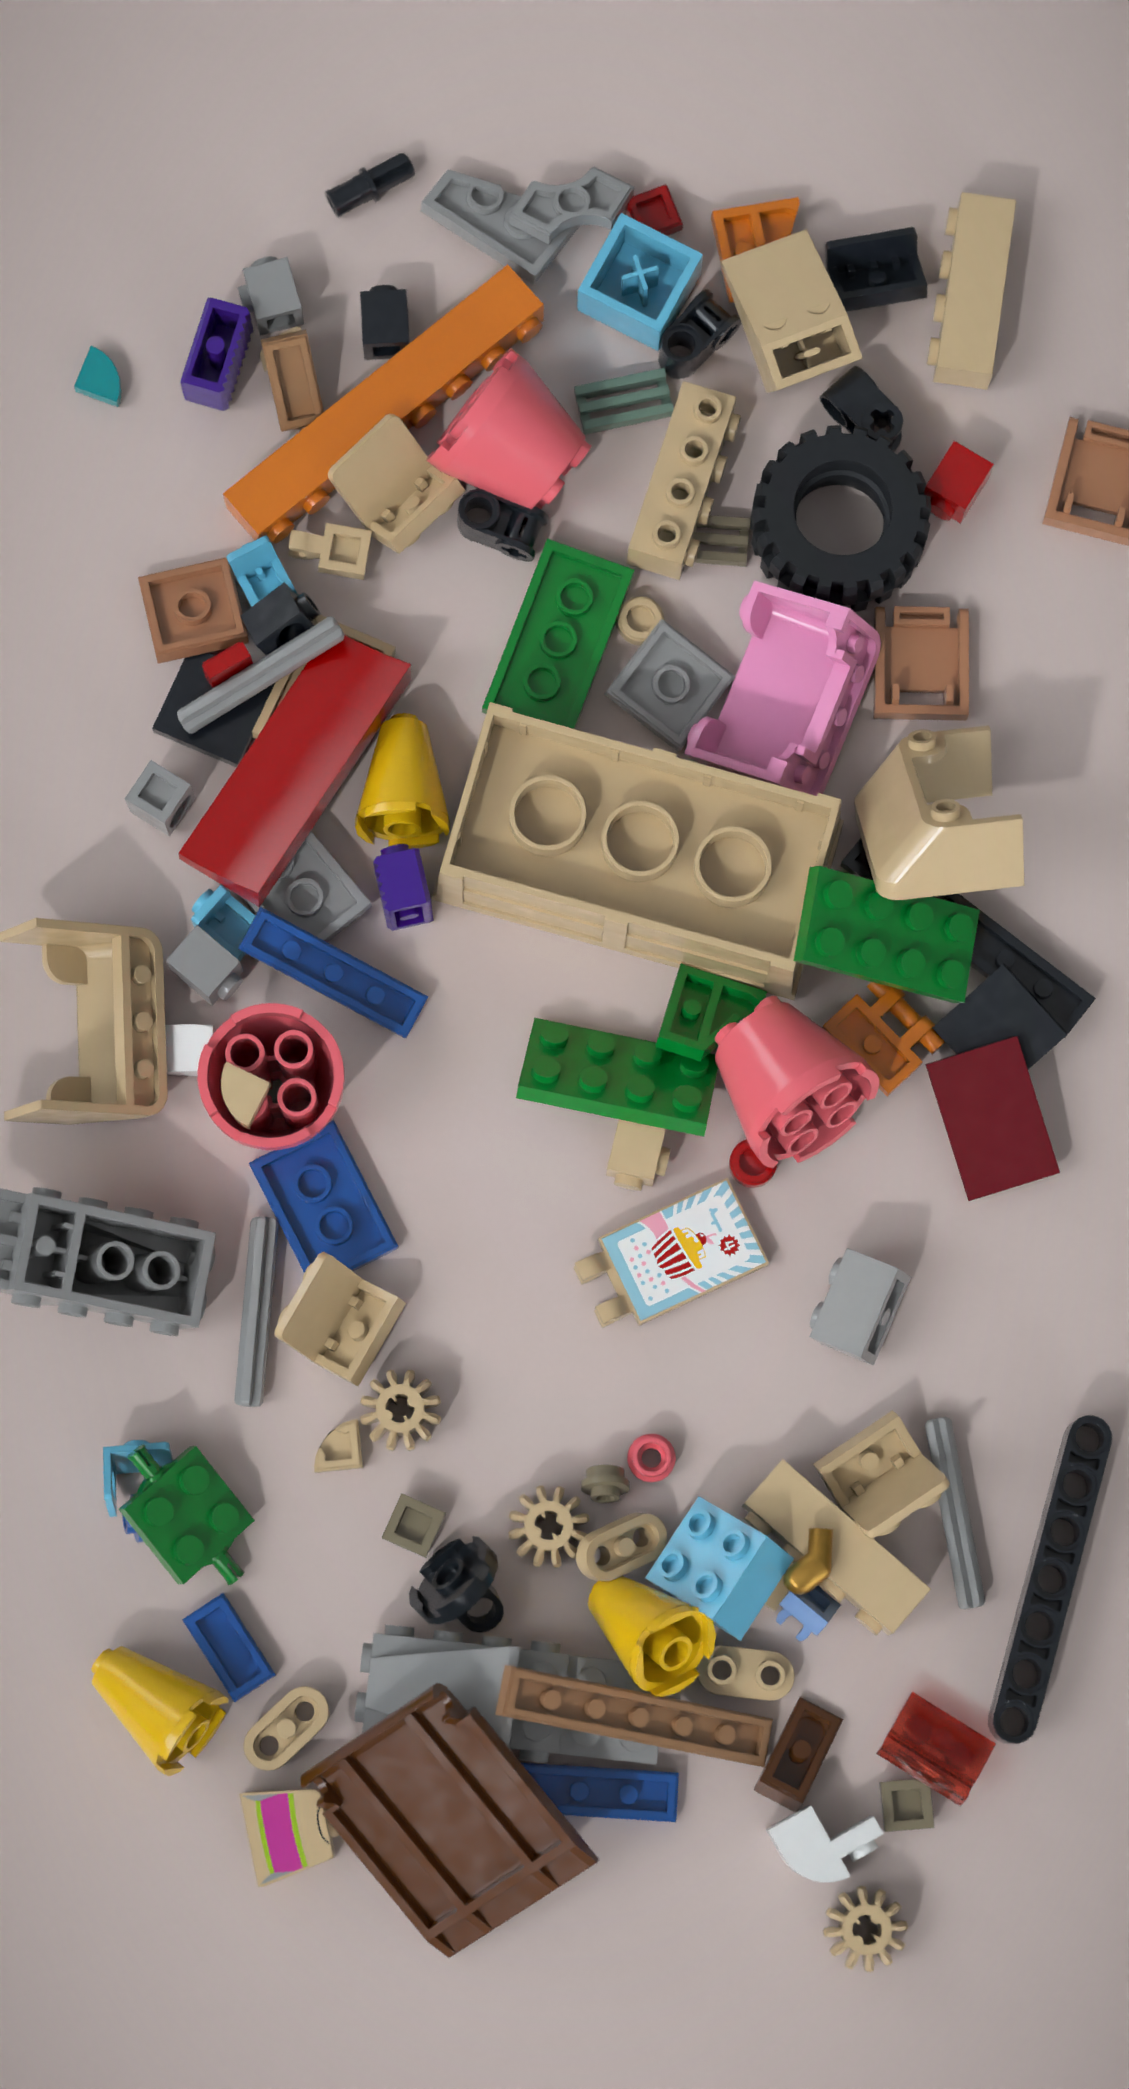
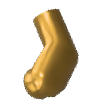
[783,1528,833,1595]

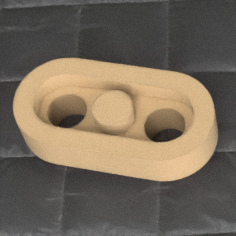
[576,1512,667,1581]
[697,1646,795,1701]
[244,1687,330,1771]

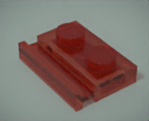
[876,1692,996,1806]

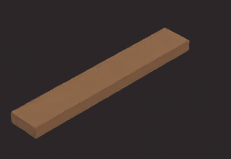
[495,1665,773,1767]

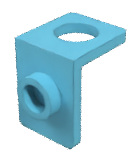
[103,1440,173,1517]

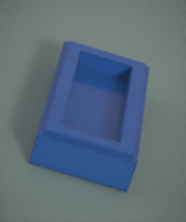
[182,1593,276,1702]

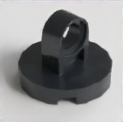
[409,1536,504,1633]

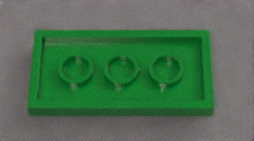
[482,539,635,729]
[794,866,980,1003]
[516,1018,718,1137]

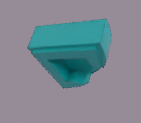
[74,346,122,407]

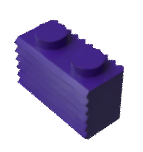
[180,297,254,411]
[373,844,434,931]

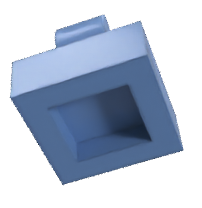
[776,1586,841,1641]

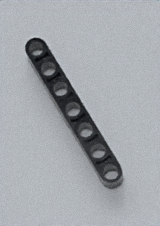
[988,1415,1112,1744]

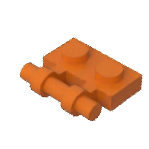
[822,982,945,1097]

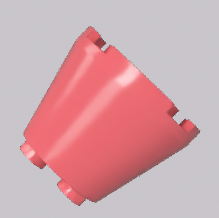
[426,348,591,509]
[715,996,879,1168]
[197,1003,345,1150]

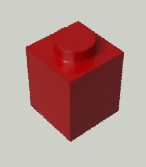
[924,441,994,524]

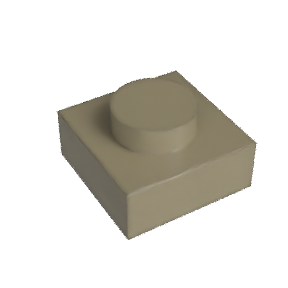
[381,1493,446,1558]
[879,1778,935,1832]

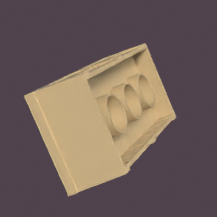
[432,702,844,1000]

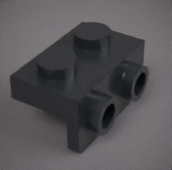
[825,227,927,312]

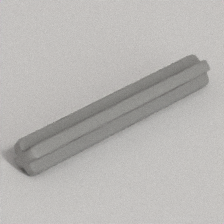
[177,617,345,734]
[234,1217,279,1407]
[925,1417,985,1609]

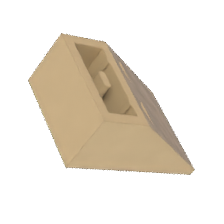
[720,229,863,393]

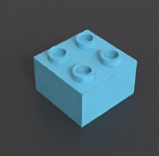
[577,213,703,351]
[645,1496,794,1641]

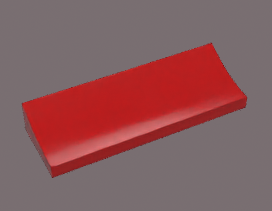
[178,635,411,908]

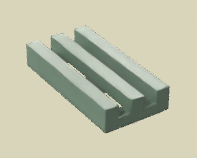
[574,368,674,435]

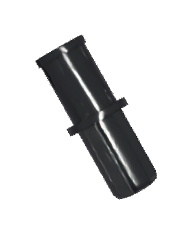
[324,153,415,218]

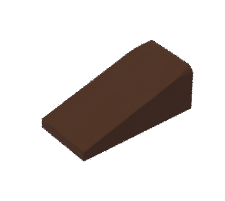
[754,1697,843,1812]

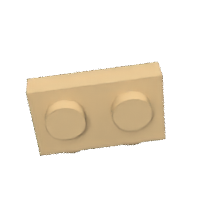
[328,414,465,554]
[275,1252,406,1387]
[813,1410,950,1538]

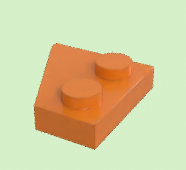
[711,197,800,303]

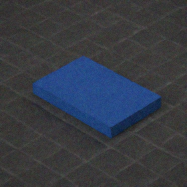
[249,1120,399,1272]

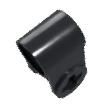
[658,289,741,379]
[819,366,903,452]
[457,489,549,562]

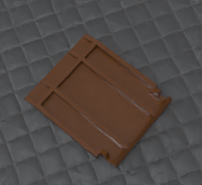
[300,1683,599,1958]

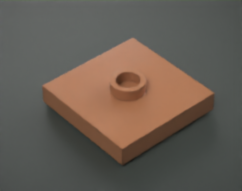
[138,557,249,664]

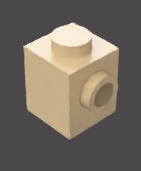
[606,1119,671,1191]

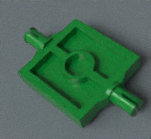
[118,1444,255,1585]

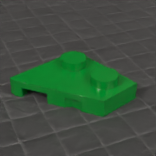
[655,963,767,1062]

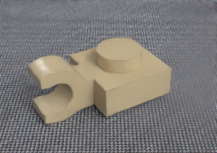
[288,523,372,580]

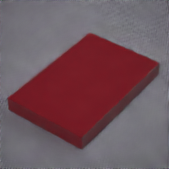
[925,1035,1060,1201]

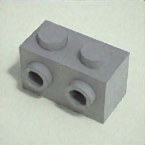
[809,1248,911,1365]

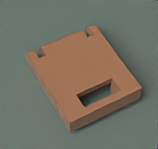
[1042,417,1129,546]
[873,606,969,721]

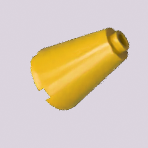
[355,713,450,849]
[588,1576,716,1697]
[91,1646,229,1777]

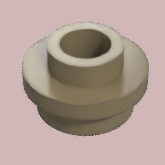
[581,1465,630,1503]

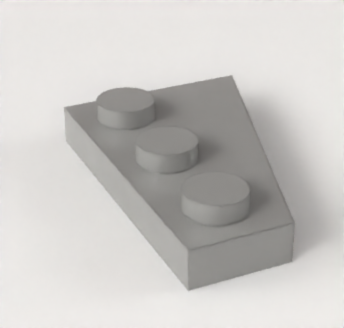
[421,170,580,285]

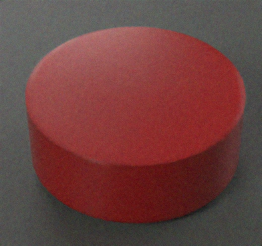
[729,1139,777,1188]

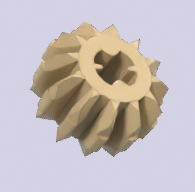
[360,1370,441,1451]
[508,1485,590,1568]
[823,1886,908,1972]

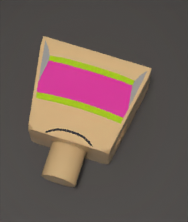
[239,1789,340,1888]

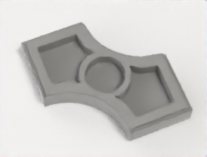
[509,167,634,244]

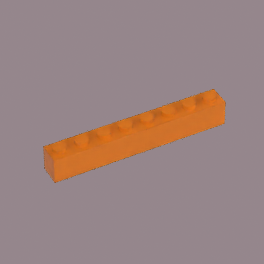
[223,264,544,544]

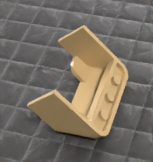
[854,725,1024,900]
[0,918,168,1125]

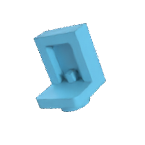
[226,536,298,607]
[191,884,255,961]

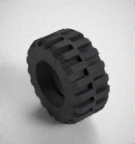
[750,425,931,612]

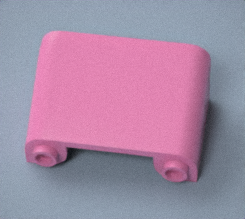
[684,581,881,796]

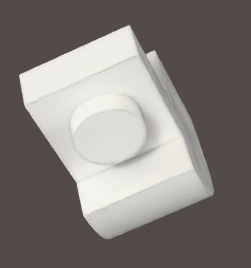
[766,1805,884,1883]

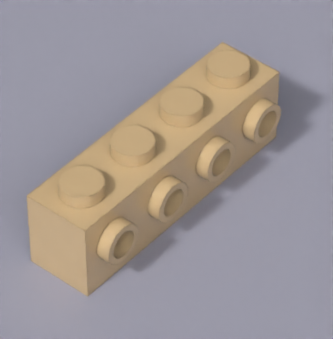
[927,192,1016,390]
[627,381,741,580]
[741,1459,931,1636]

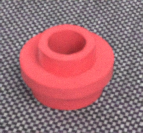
[627,1434,676,1483]

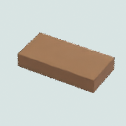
[260,329,324,432]

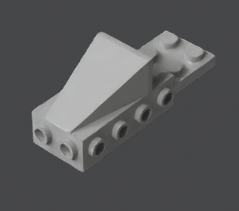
[0,1187,216,1336]
[355,1625,658,1765]

